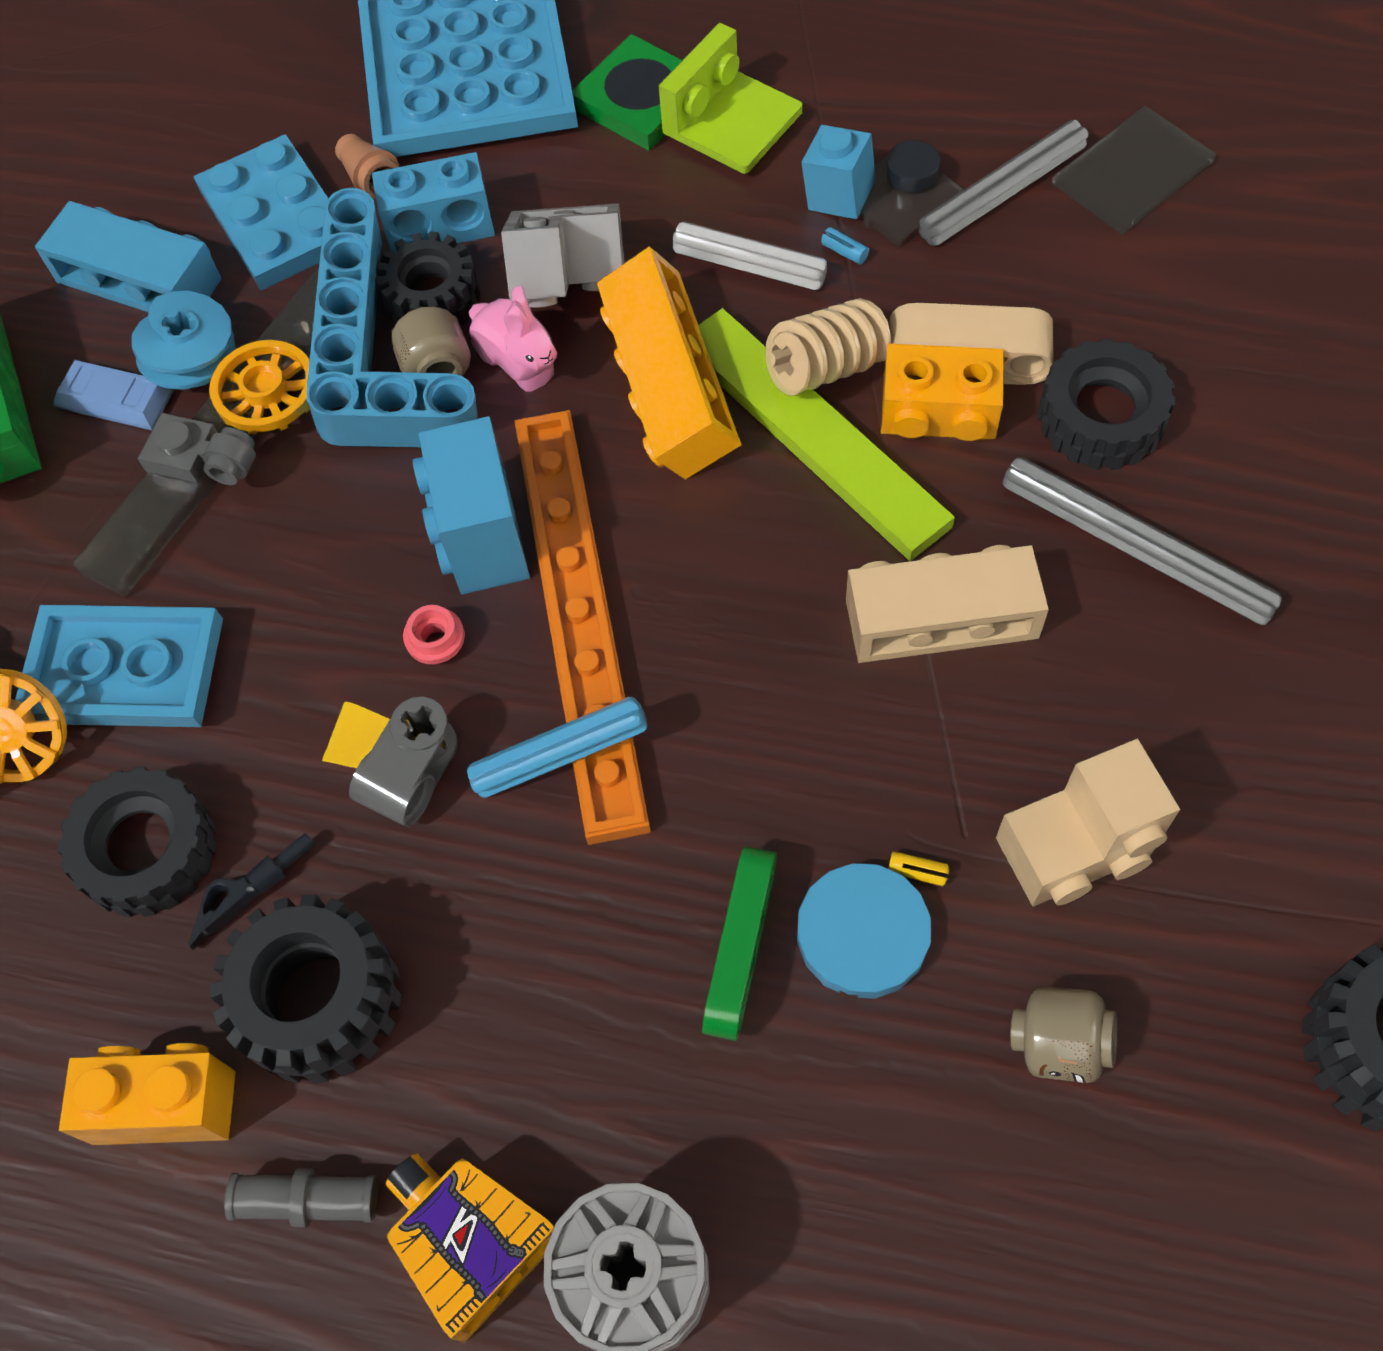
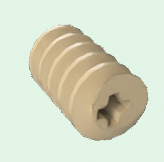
[765,298,891,396]

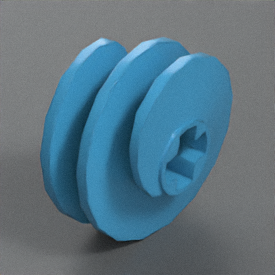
[132,290,236,390]

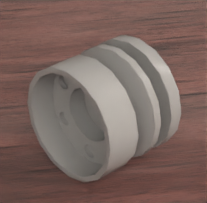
[544,1183,710,1351]

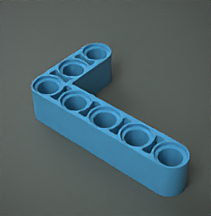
[306,188,478,447]

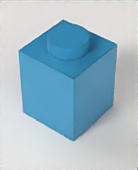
[801,125,876,219]

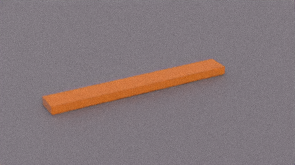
[514,410,651,845]

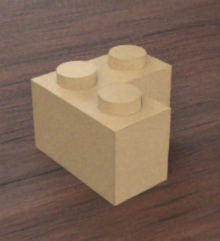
[996,738,1180,907]

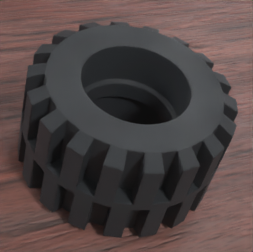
[210,895,402,1084]
[1302,944,1383,1132]

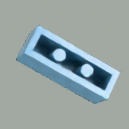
[35,201,222,312]

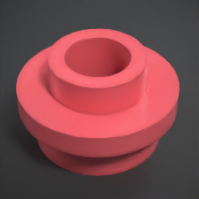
[403,605,465,664]

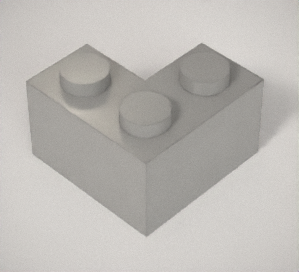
[501,203,624,307]

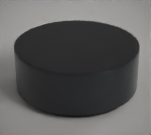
[886,140,941,193]

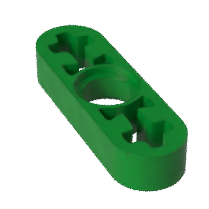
[702,846,777,1041]

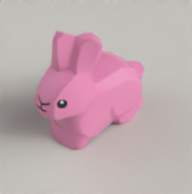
[469,285,557,392]

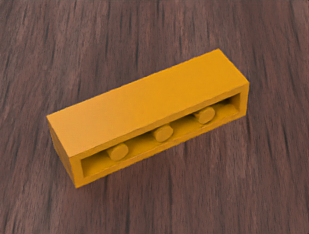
[597,246,741,480]

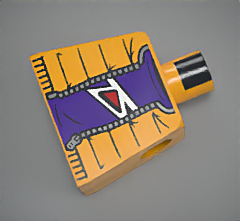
[386,1153,555,1343]

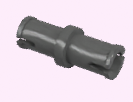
[224,1168,379,1228]

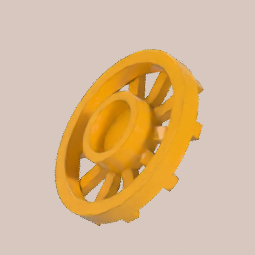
[209,340,310,435]
[0,669,67,784]

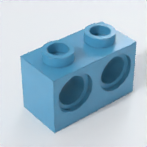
[372,152,495,253]

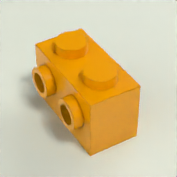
[881,343,1004,441]
[59,1043,236,1145]

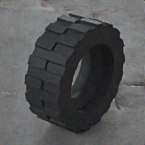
[1038,339,1176,470]
[58,767,217,917]

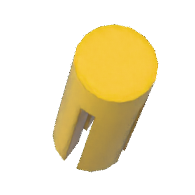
[888,851,949,886]

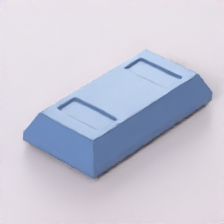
[53,360,175,430]

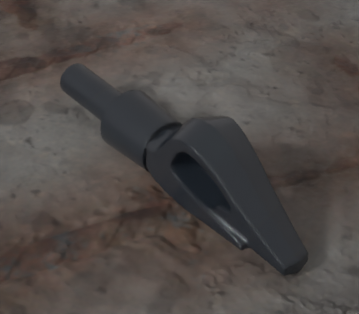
[188,833,316,950]

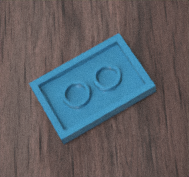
[193,134,328,291]
[15,605,223,727]

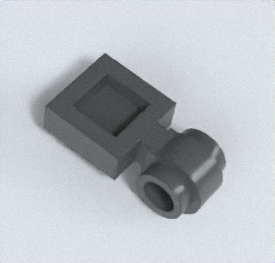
[138,413,256,485]

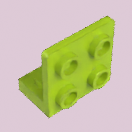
[659,22,802,174]

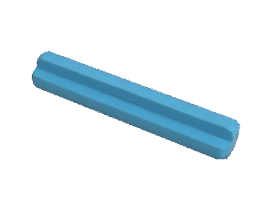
[467,697,647,798]

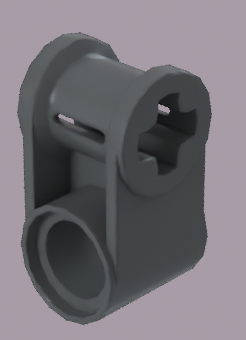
[349,696,458,827]

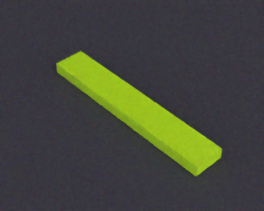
[698,308,955,561]

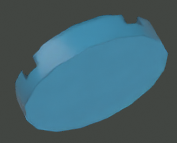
[797,863,931,999]

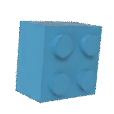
[412,416,530,595]

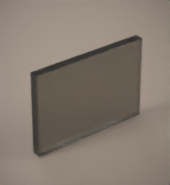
[1052,106,1216,235]

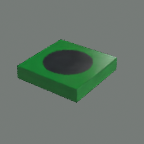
[572,34,683,151]

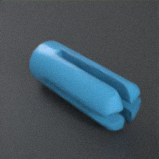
[821,227,869,265]

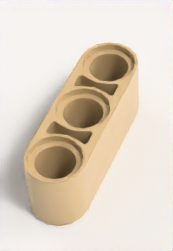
[889,303,1053,385]

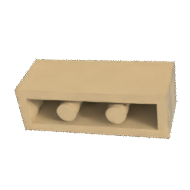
[846,545,1049,663]

